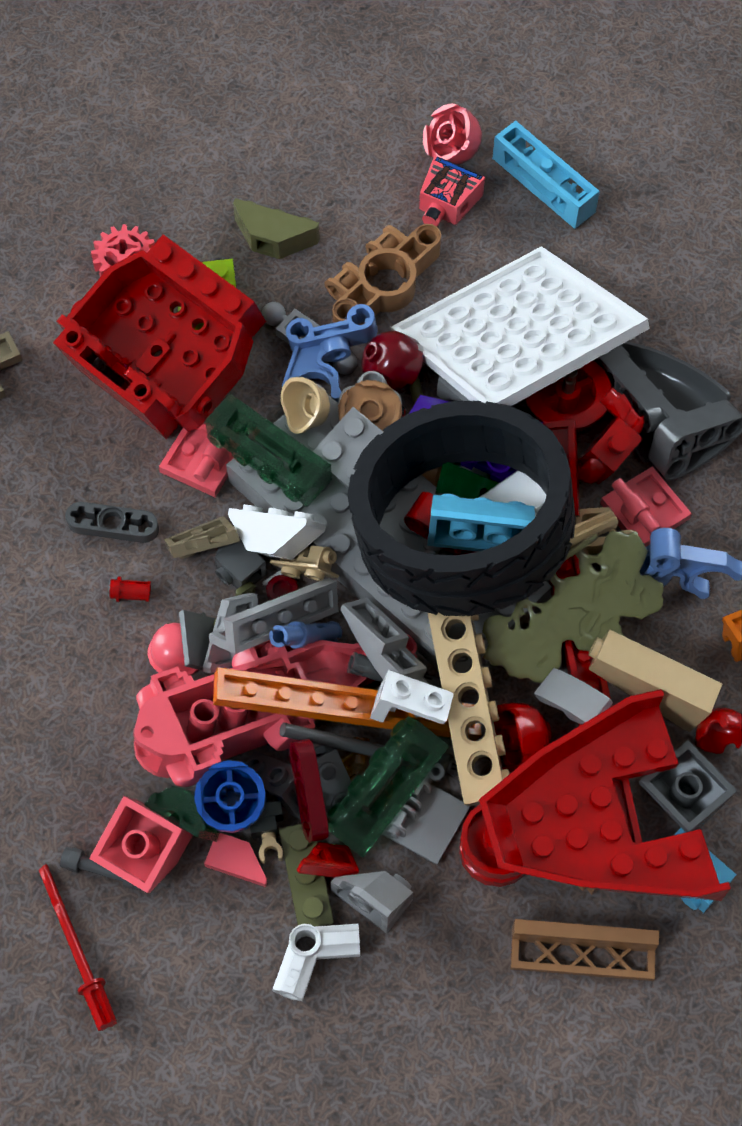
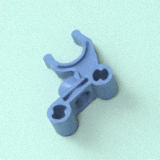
[282,304,377,402]
[639,528,742,599]

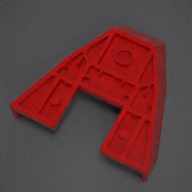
[479,689,731,901]

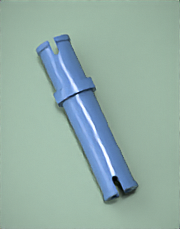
[269,621,342,649]

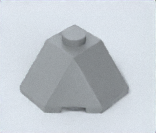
[331,871,413,934]

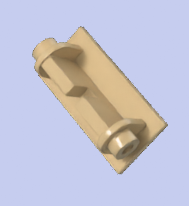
[270,546,339,581]

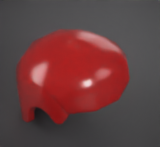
[696,708,742,754]

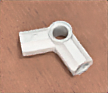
[273,924,360,1001]

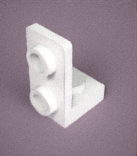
[370,670,453,724]

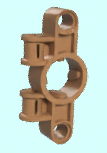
[324,224,441,325]

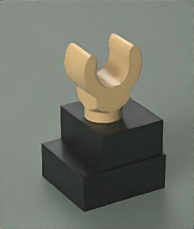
[250,800,284,864]

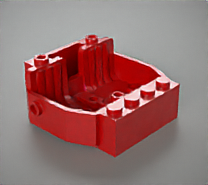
[53,234,266,440]

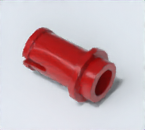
[109,576,151,602]

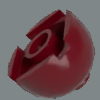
[361,331,423,394]

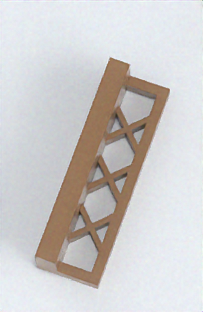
[510,919,659,981]

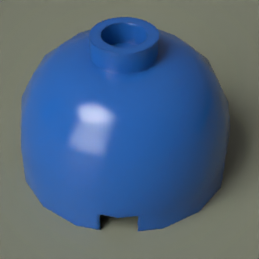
[194,760,266,833]

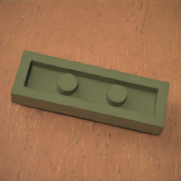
[279,824,334,927]

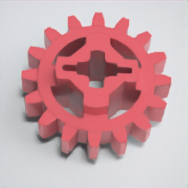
[91,224,155,277]

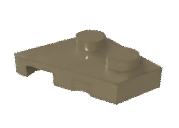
[164,516,240,559]

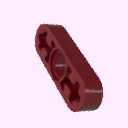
[289,739,329,843]

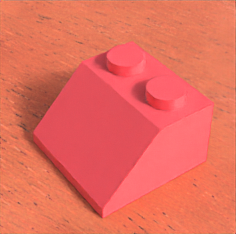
[89,796,194,893]

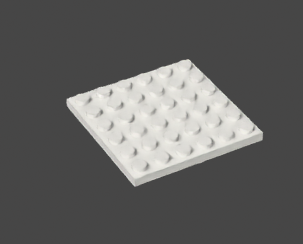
[391,246,649,406]

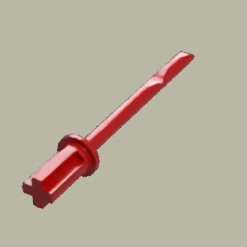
[39,864,117,1031]

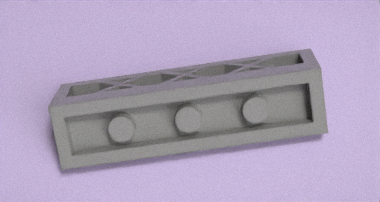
[209,578,339,654]

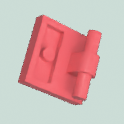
[159,423,246,498]
[600,466,692,547]

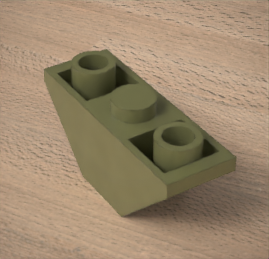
[233,198,320,259]

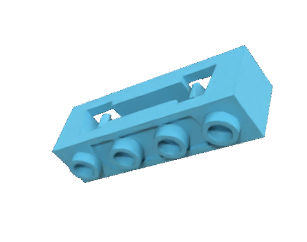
[492,121,600,229]

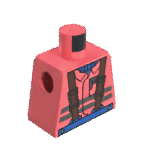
[419,156,485,227]

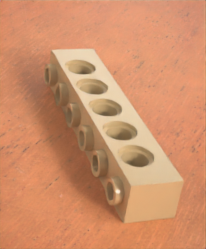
[428,612,510,806]

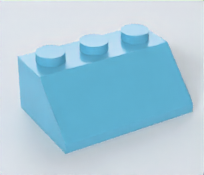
[427,494,535,552]

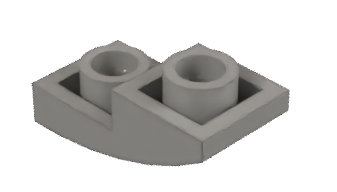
[534,668,613,724]

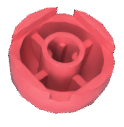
[423,103,482,165]

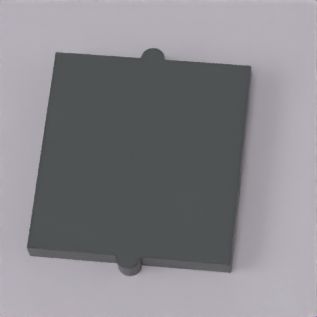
[179,610,230,674]

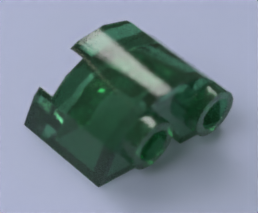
[144,786,220,842]

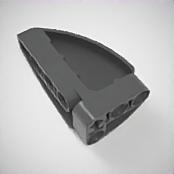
[593,341,742,480]

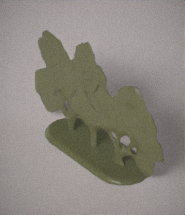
[482,531,664,683]

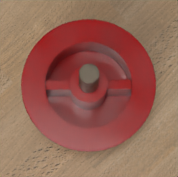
[525,361,612,433]

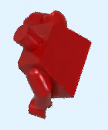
[578,388,644,485]

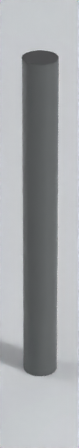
[280,723,407,763]

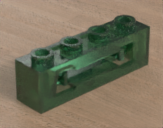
[205,394,332,507]
[326,716,449,858]

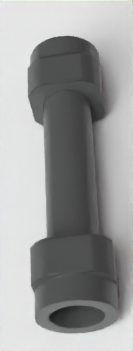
[60,847,141,891]

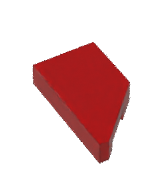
[296,842,359,877]

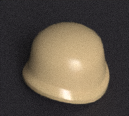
[281,377,330,434]

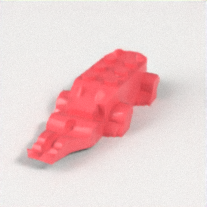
[133,640,375,788]

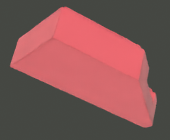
[204,832,268,887]

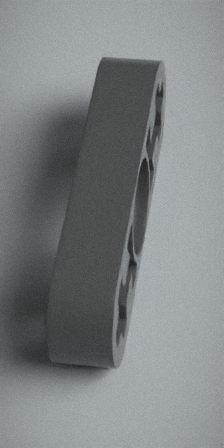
[65,502,159,543]

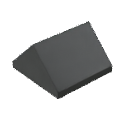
[639,740,737,832]

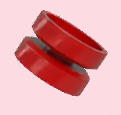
[459,804,526,887]

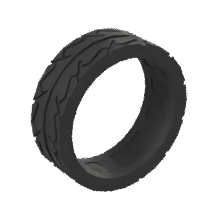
[347,401,576,616]

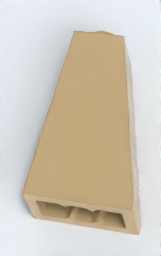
[588,630,722,732]

